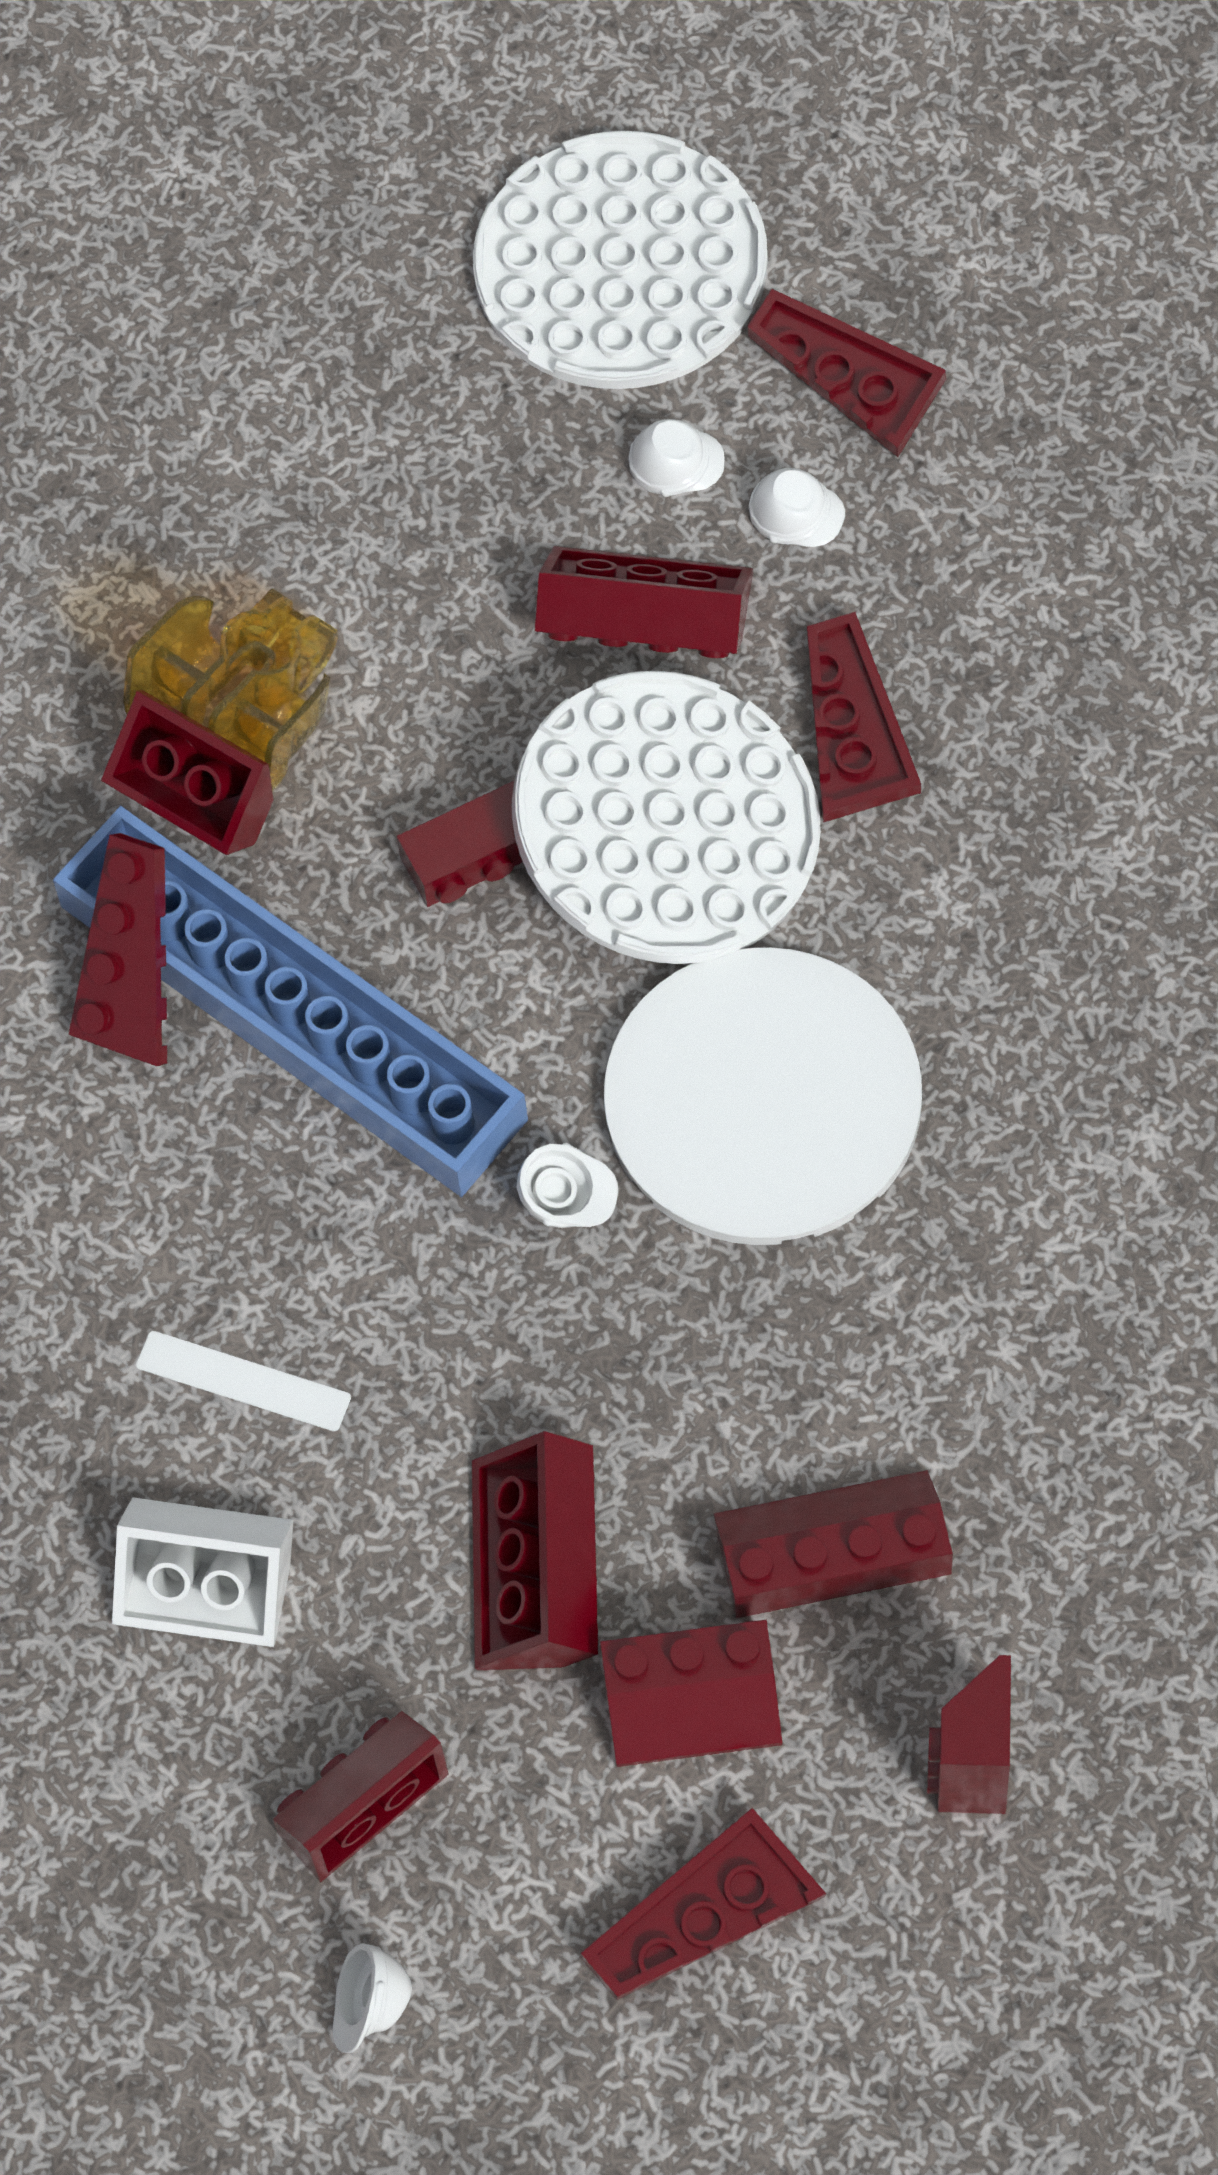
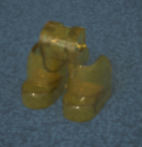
[123,588,338,792]

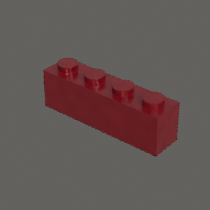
[396,780,523,907]

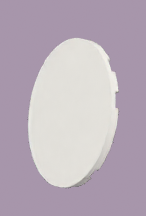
[473,131,768,389]
[512,671,821,964]
[604,947,922,1245]

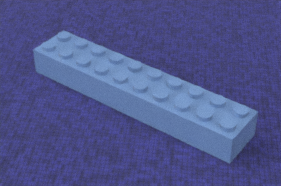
[53,806,528,1198]

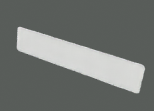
[136,1331,351,1431]

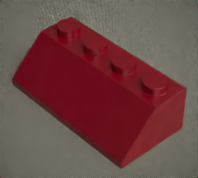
[535,546,753,658]
[472,1431,598,1670]
[713,1470,953,1618]

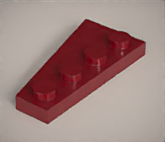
[747,289,946,457]
[807,612,921,823]
[68,833,167,1066]
[580,1808,826,2000]

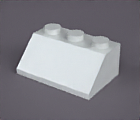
[112,1497,293,1647]

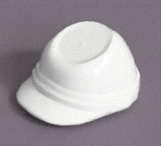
[628,419,725,497]
[749,468,845,547]
[516,1143,618,1228]
[333,1943,412,2053]

